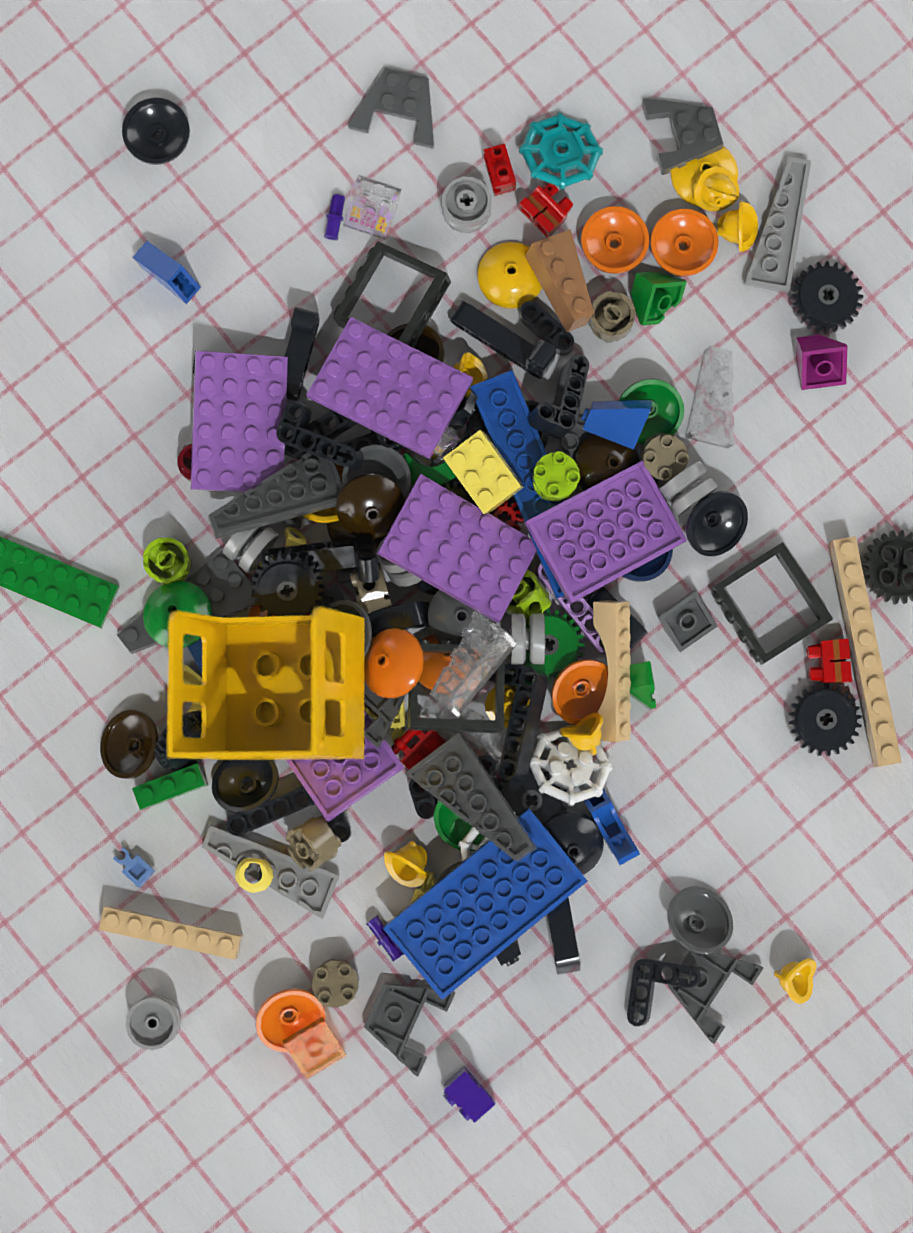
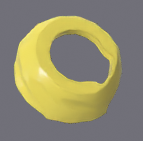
[235,858,273,893]

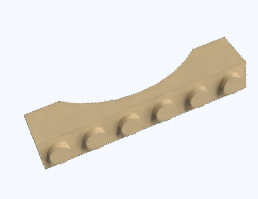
[593,600,631,742]
[98,906,243,960]

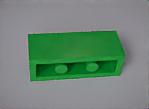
[132,763,209,810]

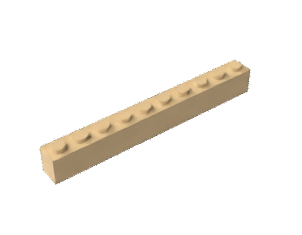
[829,536,902,767]

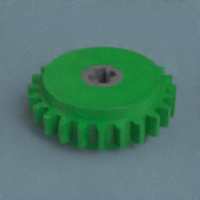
[523,609,585,682]

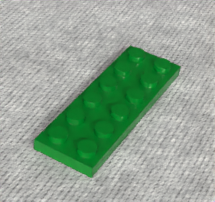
[0,537,119,629]

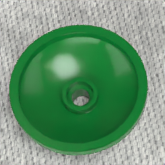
[618,378,684,444]
[143,581,212,648]
[434,801,484,851]

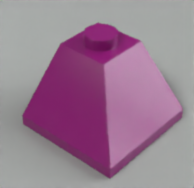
[796,335,848,390]

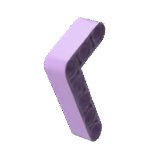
[537,564,606,654]

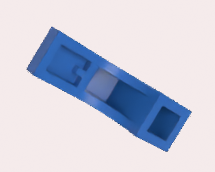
[583,789,640,865]

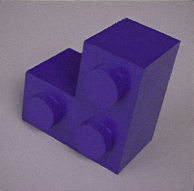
[443,1066,496,1123]

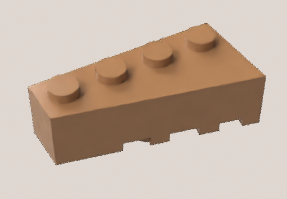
[525,229,594,332]

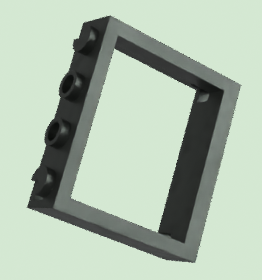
[333,241,451,348]
[711,542,833,665]
[408,640,505,733]

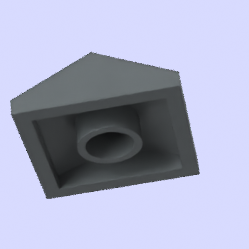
[657,590,718,652]

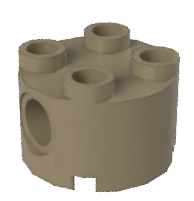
[589,292,635,343]
[640,433,689,481]
[350,565,392,614]
[286,816,341,872]
[312,959,359,1007]

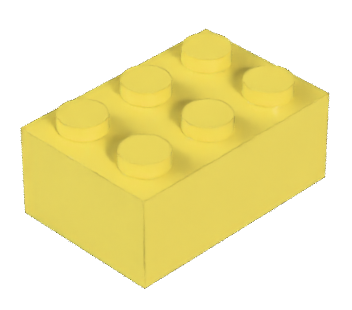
[443,430,524,514]

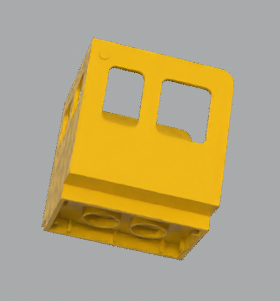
[167,607,364,760]

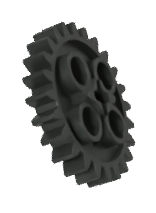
[861,530,913,605]

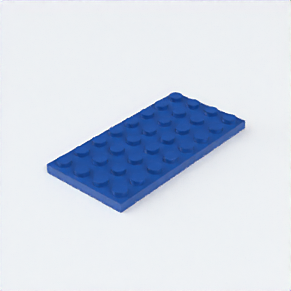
[383,808,588,1000]

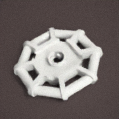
[530,725,613,806]

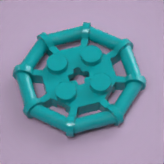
[519,113,603,189]

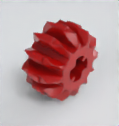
[490,500,523,531]

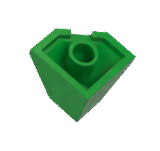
[631,271,687,326]
[630,661,656,710]

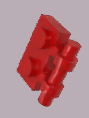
[391,717,446,769]

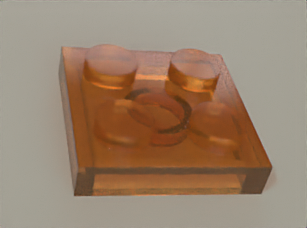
[283,1017,347,1079]

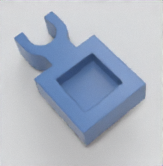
[113,847,155,888]

